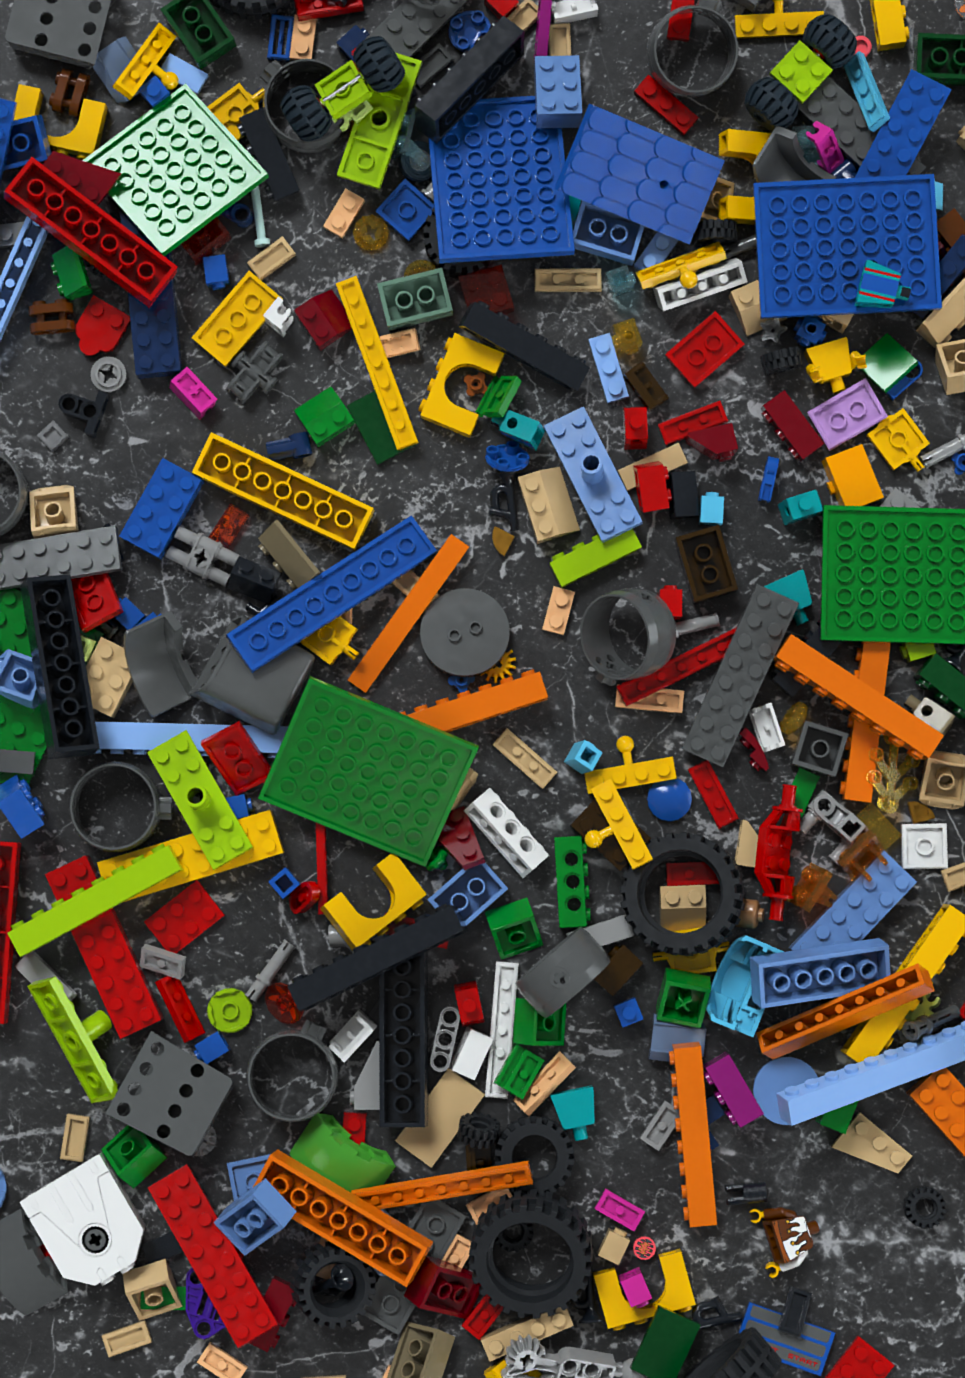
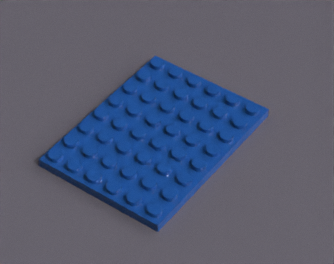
[428,96,575,263]
[753,174,942,319]

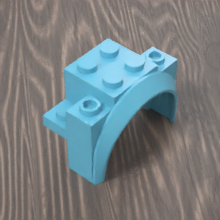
[707,935,784,1037]

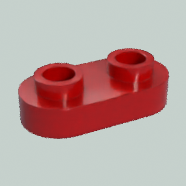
[289,881,321,914]

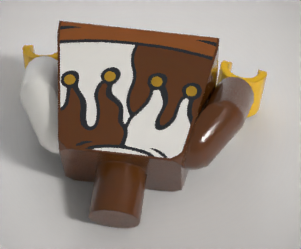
[749,1207,819,1278]

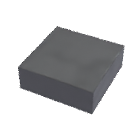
[37,420,69,452]

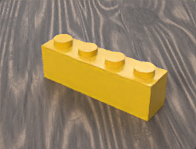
[870,0,909,51]

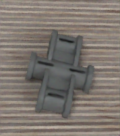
[226,341,284,404]

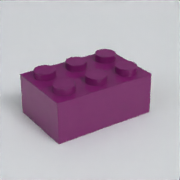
[703,1051,764,1128]

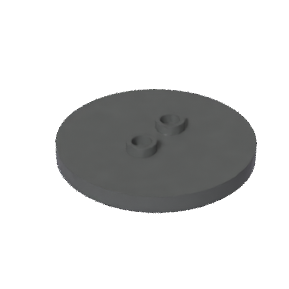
[420,588,510,677]

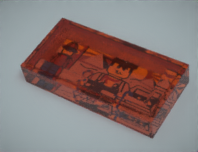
[208,503,250,549]

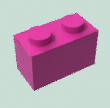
[618,1267,652,1308]

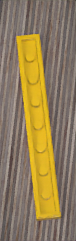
[336,276,419,451]

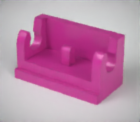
[806,121,845,174]
[169,367,217,420]

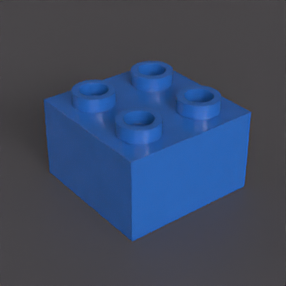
[0,775,45,839]

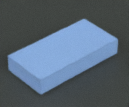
[161,53,209,95]

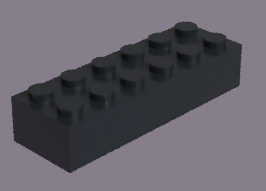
[415,16,524,144]

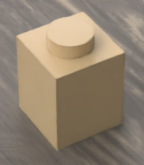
[597,1227,630,1265]

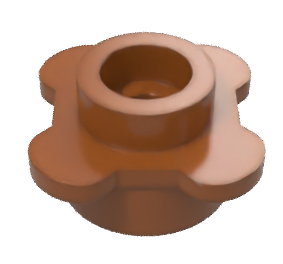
[464,372,488,397]

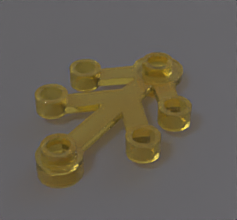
[867,734,920,814]

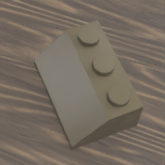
[258,519,321,590]
[387,1321,455,1378]

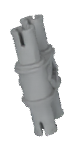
[166,526,241,587]

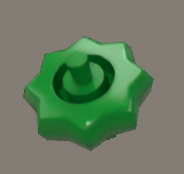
[426,846,448,871]

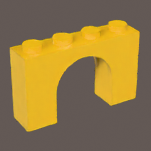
[14,84,108,160]
[719,129,772,225]
[418,333,504,438]
[320,853,427,951]
[593,1249,696,1331]

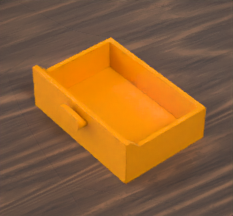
[821,444,884,506]

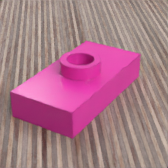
[594,1188,645,1231]

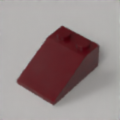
[404,1256,480,1319]

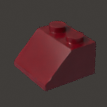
[294,289,352,351]
[685,423,738,462]

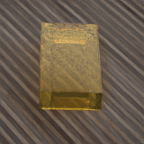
[856,802,902,850]

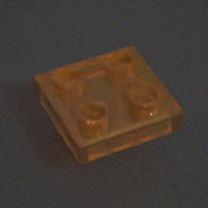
[837,830,888,882]
[787,863,837,913]

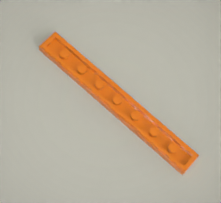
[348,534,469,693]
[351,1161,533,1210]

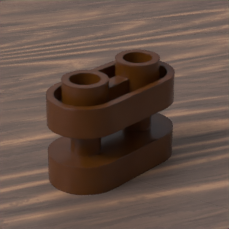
[49,68,90,118]
[28,299,75,335]

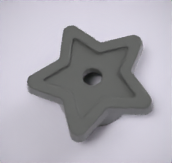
[760,318,787,343]

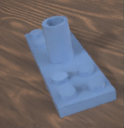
[544,406,643,543]

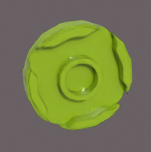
[207,988,252,1033]

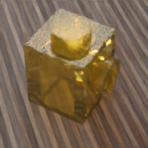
[611,318,643,355]

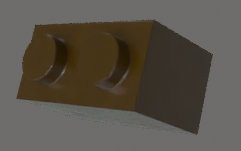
[594,944,643,996]

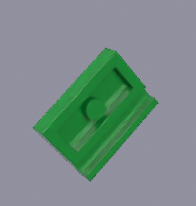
[475,376,522,417]
[493,1044,544,1100]

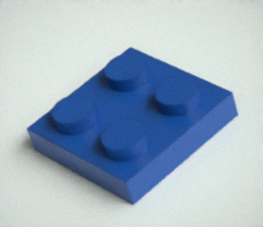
[375,179,434,242]

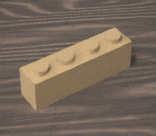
[481,1307,574,1361]

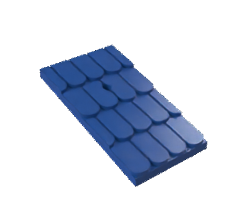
[554,104,725,245]

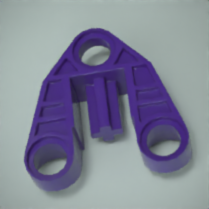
[186,1268,226,1340]

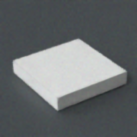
[901,823,948,869]

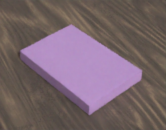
[807,378,888,451]

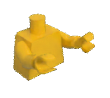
[804,337,867,394]

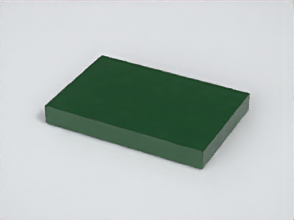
[346,391,417,465]
[630,1305,701,1378]

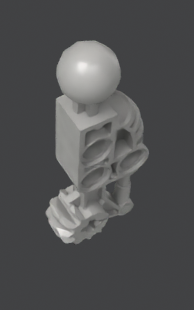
[500,1334,647,1378]

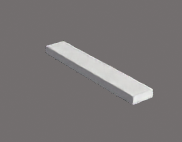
[485,961,519,1099]

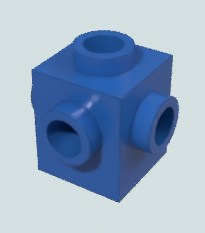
[793,316,827,348]

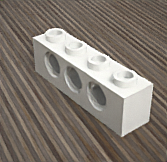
[653,257,748,311]
[464,788,549,878]

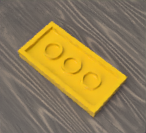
[191,271,283,367]

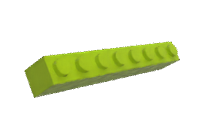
[7,844,183,957]

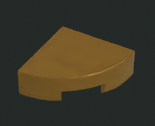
[492,526,515,557]
[907,801,935,824]

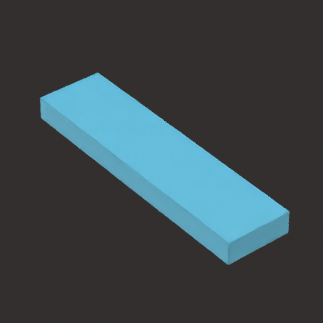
[844,51,890,132]

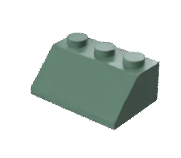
[377,268,453,331]

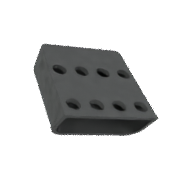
[5,0,111,69]
[189,615,315,734]
[105,1031,234,1156]

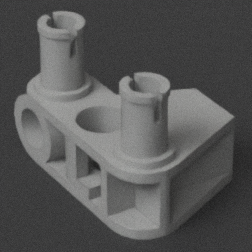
[800,790,872,866]

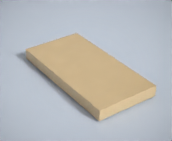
[395,1068,485,1168]

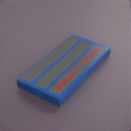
[738,1302,835,1376]

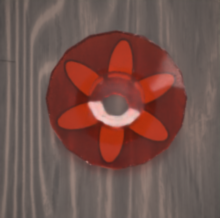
[265,982,304,1024]

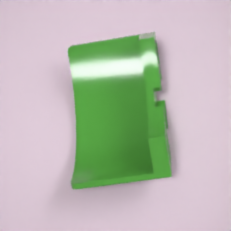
[290,1113,396,1192]

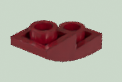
[738,727,769,772]

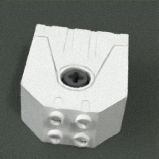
[20,1152,146,1286]

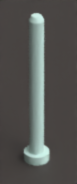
[251,157,270,248]

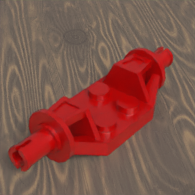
[754,784,803,921]

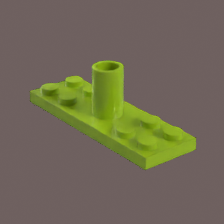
[337,53,423,190]
[147,730,254,870]
[27,976,118,1103]

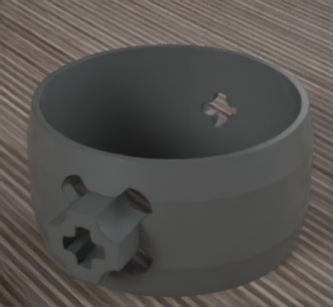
[647,0,738,98]
[260,59,352,153]
[0,452,28,536]
[580,588,676,686]
[69,762,174,852]
[515,927,611,1018]
[246,1019,338,1122]

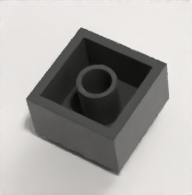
[790,720,848,778]

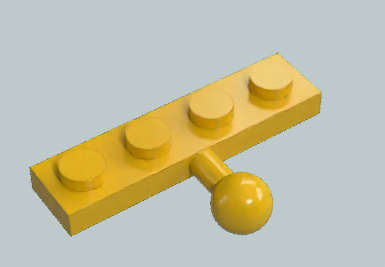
[734,0,824,39]
[112,23,179,100]
[635,242,727,289]
[584,736,677,794]
[585,779,653,870]

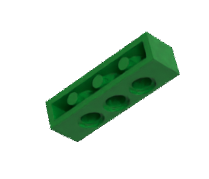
[554,836,591,928]

